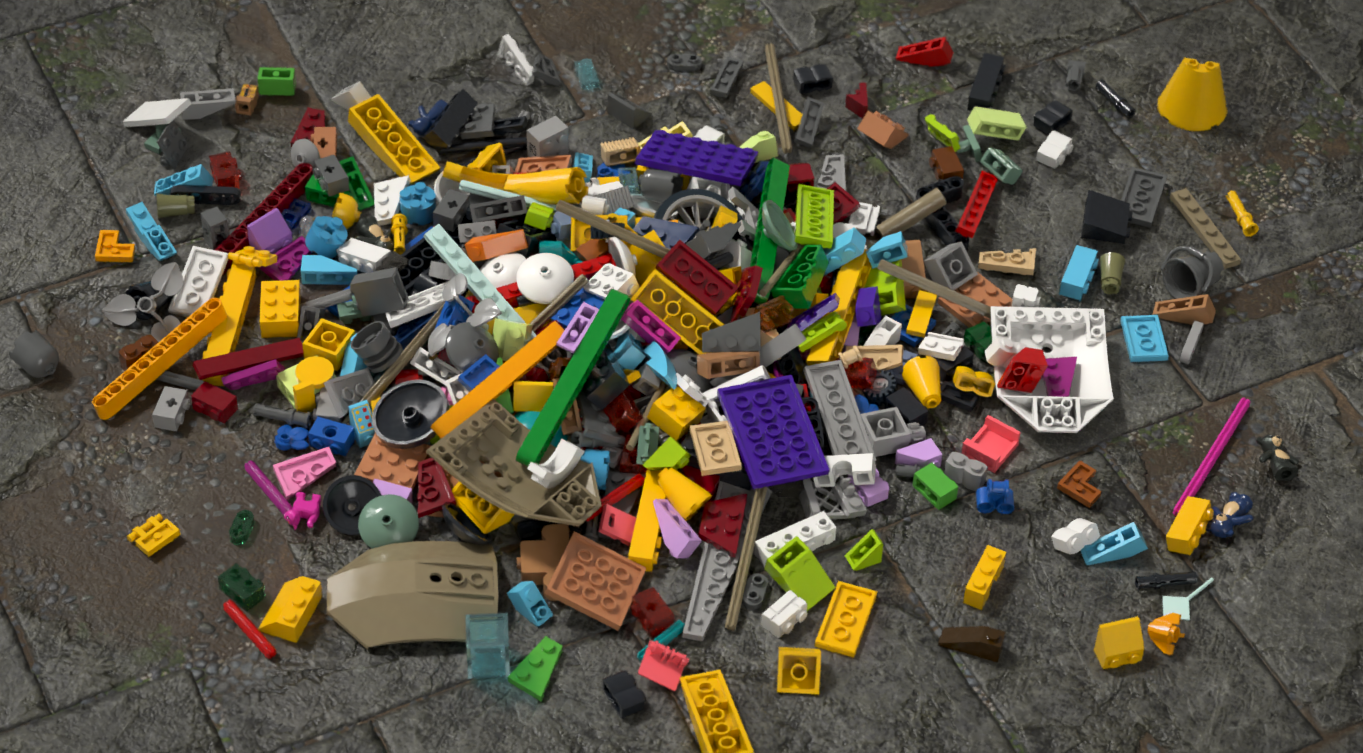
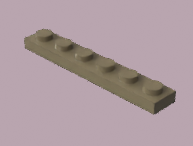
[1170,188,1241,269]

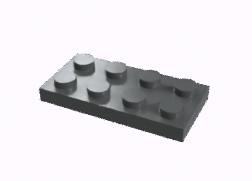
[1121,167,1167,228]

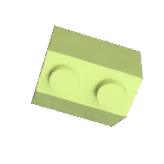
[492,318,533,361]

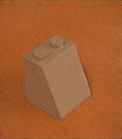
[901,240,926,299]

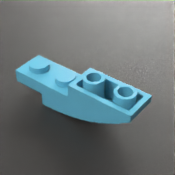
[126,202,177,261]

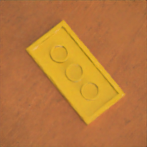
[815,581,877,658]

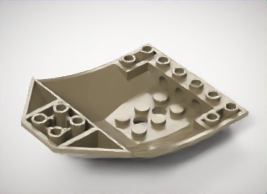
[426,399,601,526]
[326,541,498,650]

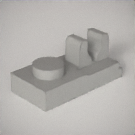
[832,478,867,518]

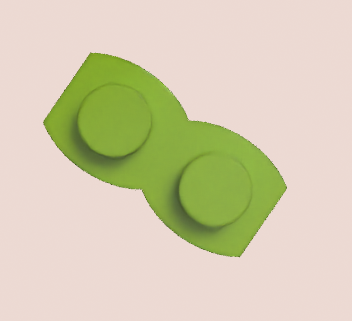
[524,202,555,231]

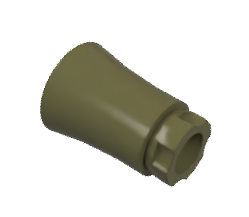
[156,193,195,219]
[1100,252,1126,295]

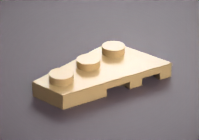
[978,248,1036,275]
[844,345,903,383]

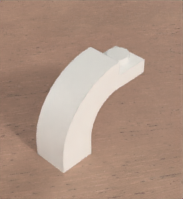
[527,439,584,488]

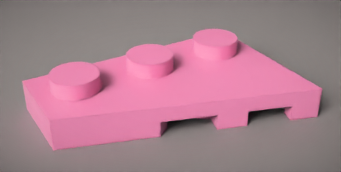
[273,447,336,500]

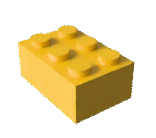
[260,280,301,338]

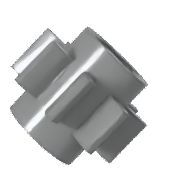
[907,422,926,445]

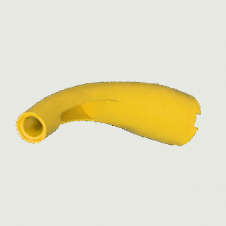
[442,161,589,205]

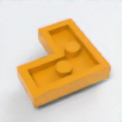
[95,230,135,262]

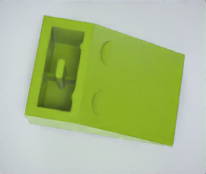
[864,259,906,316]
[764,536,835,611]

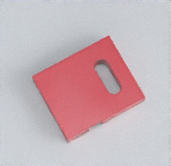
[598,504,636,546]

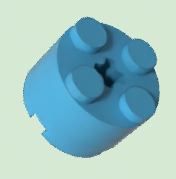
[399,182,437,225]
[305,216,348,259]
[580,449,610,490]

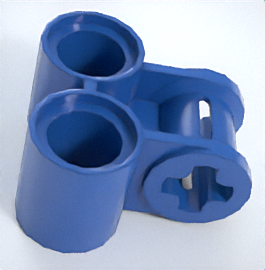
[976,479,1014,514]

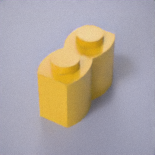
[953,366,995,397]

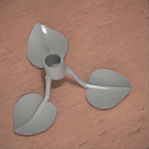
[102,262,183,342]
[428,273,502,357]

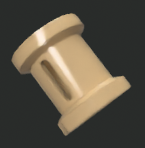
[838,345,863,369]

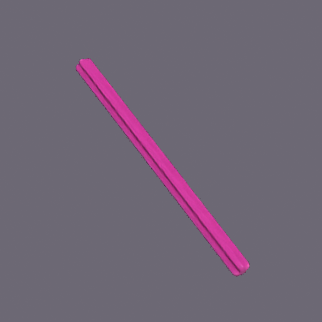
[1173,397,1251,516]

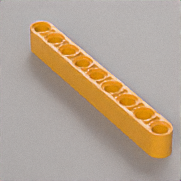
[92,298,227,420]
[430,321,565,439]

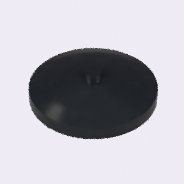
[372,380,449,449]

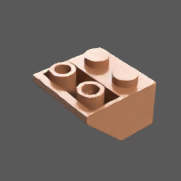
[857,111,909,149]

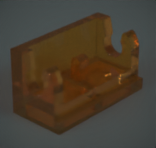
[753,295,794,333]

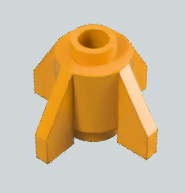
[1147,613,1185,655]

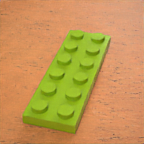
[794,184,834,249]

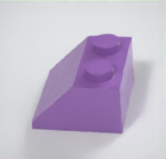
[247,208,293,254]

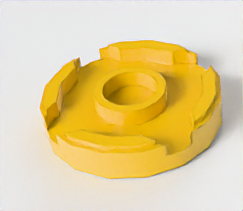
[295,356,334,389]

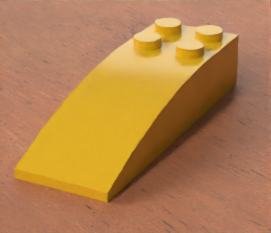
[348,94,440,185]
[631,269,725,355]
[680,670,754,753]

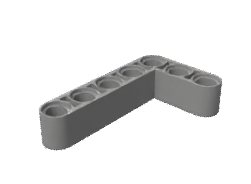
[710,324,807,388]

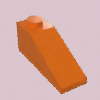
[465,229,528,262]

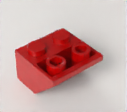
[997,347,1048,393]

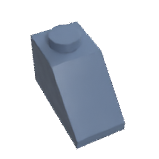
[551,211,571,241]

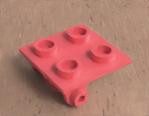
[637,640,689,692]

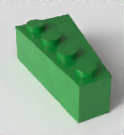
[771,245,829,309]

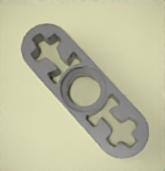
[1179,321,1204,365]

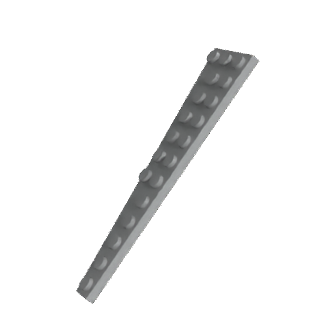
[683,481,775,641]

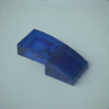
[281,198,312,230]

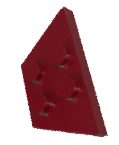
[730,265,763,323]
[699,494,747,558]

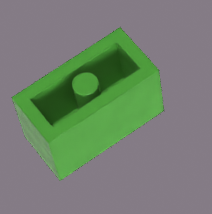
[258,67,296,96]
[913,463,958,510]

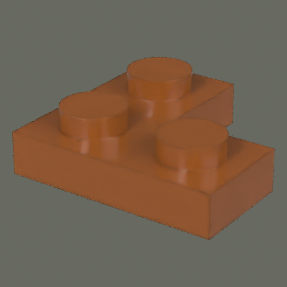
[1057,461,1102,508]

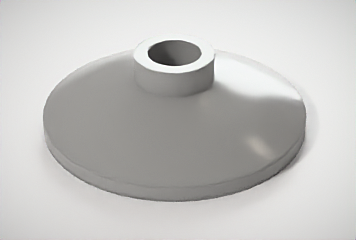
[291,139,320,169]

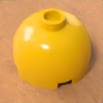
[332,193,361,229]

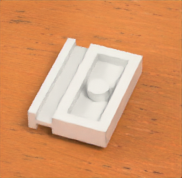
[849,202,880,236]
[918,332,964,361]
[676,373,709,407]

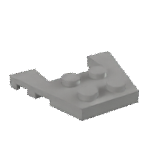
[728,187,759,241]

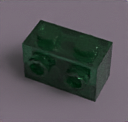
[218,563,265,612]

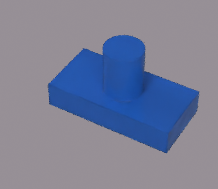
[458,354,500,392]

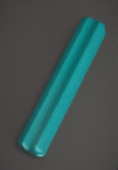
[637,620,685,662]

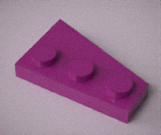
[259,236,313,281]
[1042,356,1077,397]
[222,359,286,390]

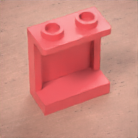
[961,415,1021,473]

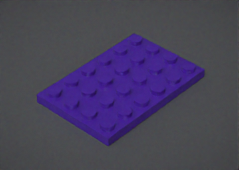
[635,130,758,186]
[717,375,830,489]

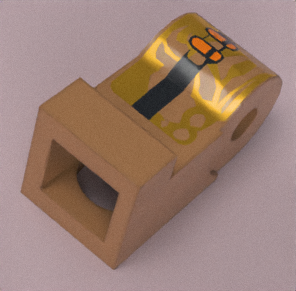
[235,84,259,115]

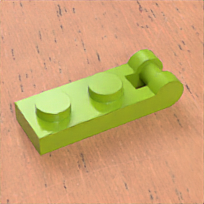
[925,114,961,152]
[797,312,847,352]

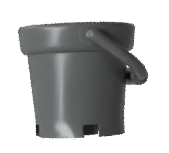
[1161,246,1224,299]

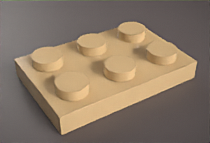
[690,421,742,476]

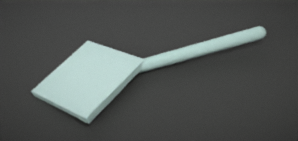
[1162,578,1214,620]

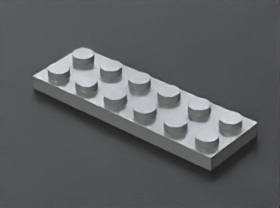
[803,360,876,462]

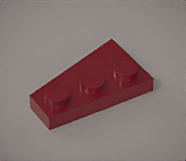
[290,108,325,148]
[417,458,457,518]

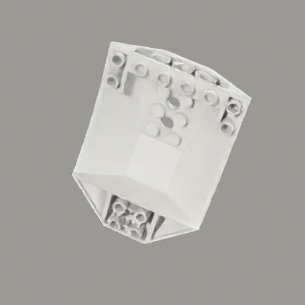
[990,306,1114,433]

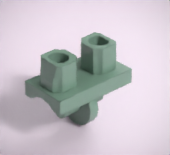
[337,295,371,324]

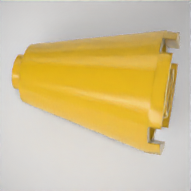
[902,356,941,408]
[658,468,712,521]

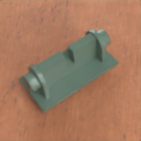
[636,423,659,465]

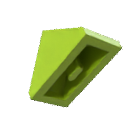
[845,529,883,571]

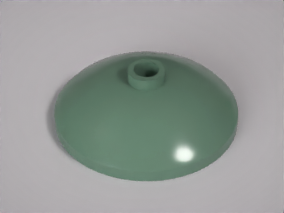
[762,200,798,251]
[358,494,419,549]

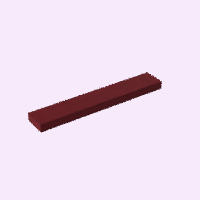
[192,338,304,380]

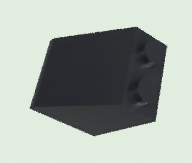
[1081,190,1133,244]

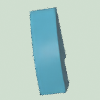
[643,341,677,389]

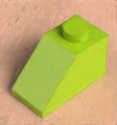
[643,436,691,470]

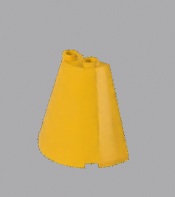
[1157,58,1227,131]

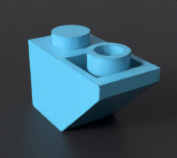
[506,581,553,627]

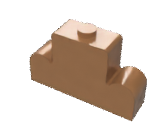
[517,524,569,601]

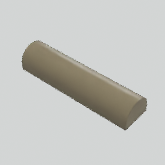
[875,188,947,238]

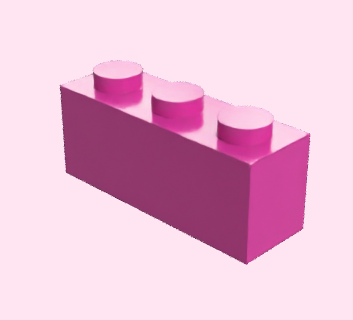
[621,300,681,354]

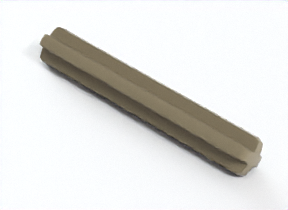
[529,274,589,333]

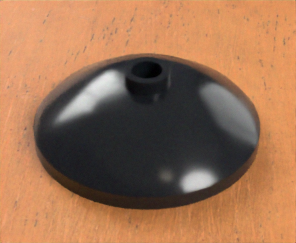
[323,475,382,535]
[442,502,492,546]

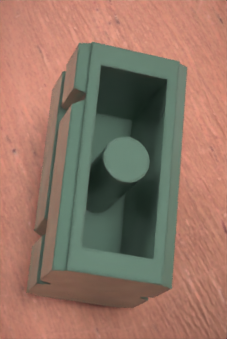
[980,147,1023,185]

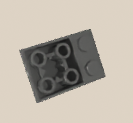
[686,222,741,261]

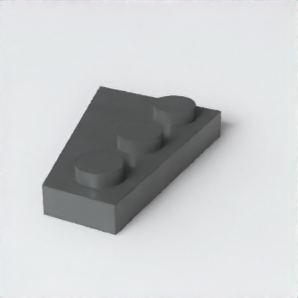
[460,103,496,139]
[702,312,761,353]

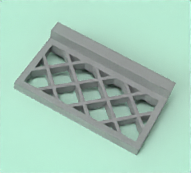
[794,455,855,520]

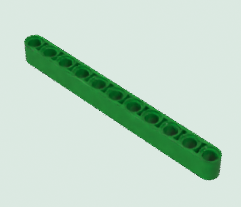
[750,157,790,306]
[516,289,631,466]

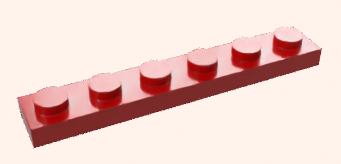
[955,170,998,239]

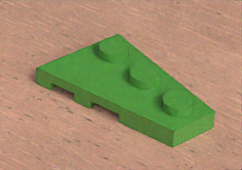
[508,636,562,702]

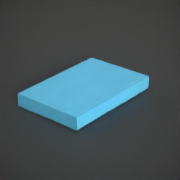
[1120,315,1169,362]

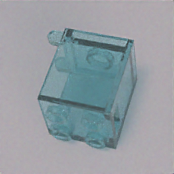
[465,613,510,679]

